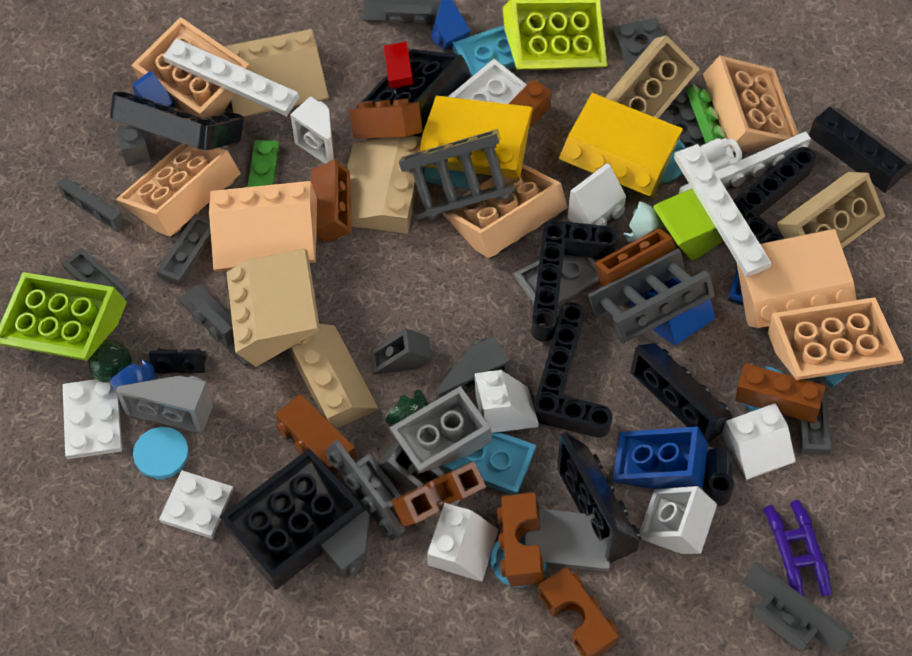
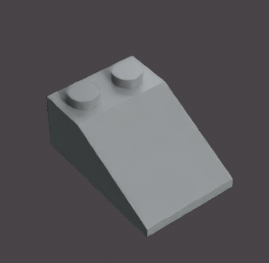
[116,376,213,434]
[390,386,491,473]

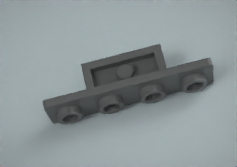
[363,0,456,25]
[179,284,249,366]
[325,440,405,541]
[742,562,853,654]

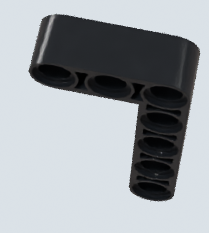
[110,92,244,150]
[733,147,816,244]
[531,220,618,342]
[534,302,613,438]

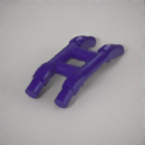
[763,500,833,596]

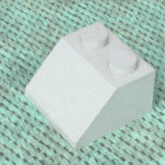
[290,96,334,163]
[567,163,626,226]
[475,370,538,433]
[721,403,796,480]
[639,486,717,554]
[427,503,499,581]

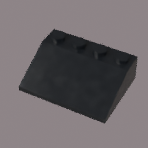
[356,49,472,137]
[557,432,641,563]
[219,448,363,590]

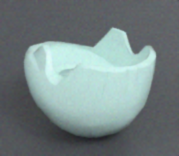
[623,201,661,243]

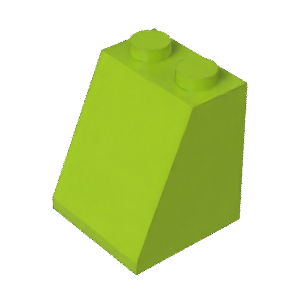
[653,188,743,261]

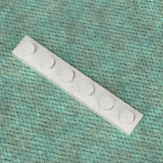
[163,38,299,116]
[679,131,811,194]
[674,144,771,278]

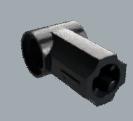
[706,447,734,506]

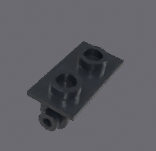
[149,348,207,374]

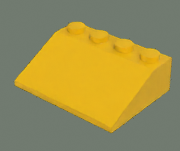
[559,93,683,198]
[419,96,533,179]

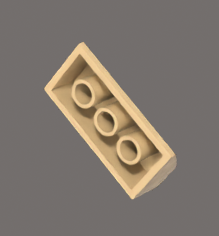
[605,35,699,118]
[777,172,885,248]
[288,324,379,429]

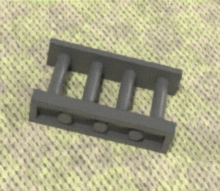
[399,129,515,220]
[588,249,715,344]

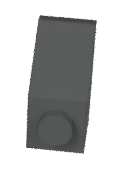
[117,125,151,166]
[370,328,432,375]
[321,510,370,579]

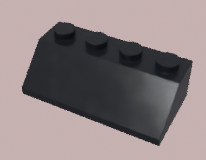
[809,106,912,193]
[630,343,733,444]

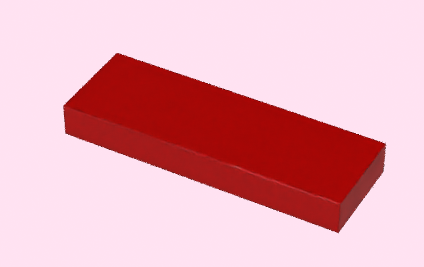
[384,41,413,89]

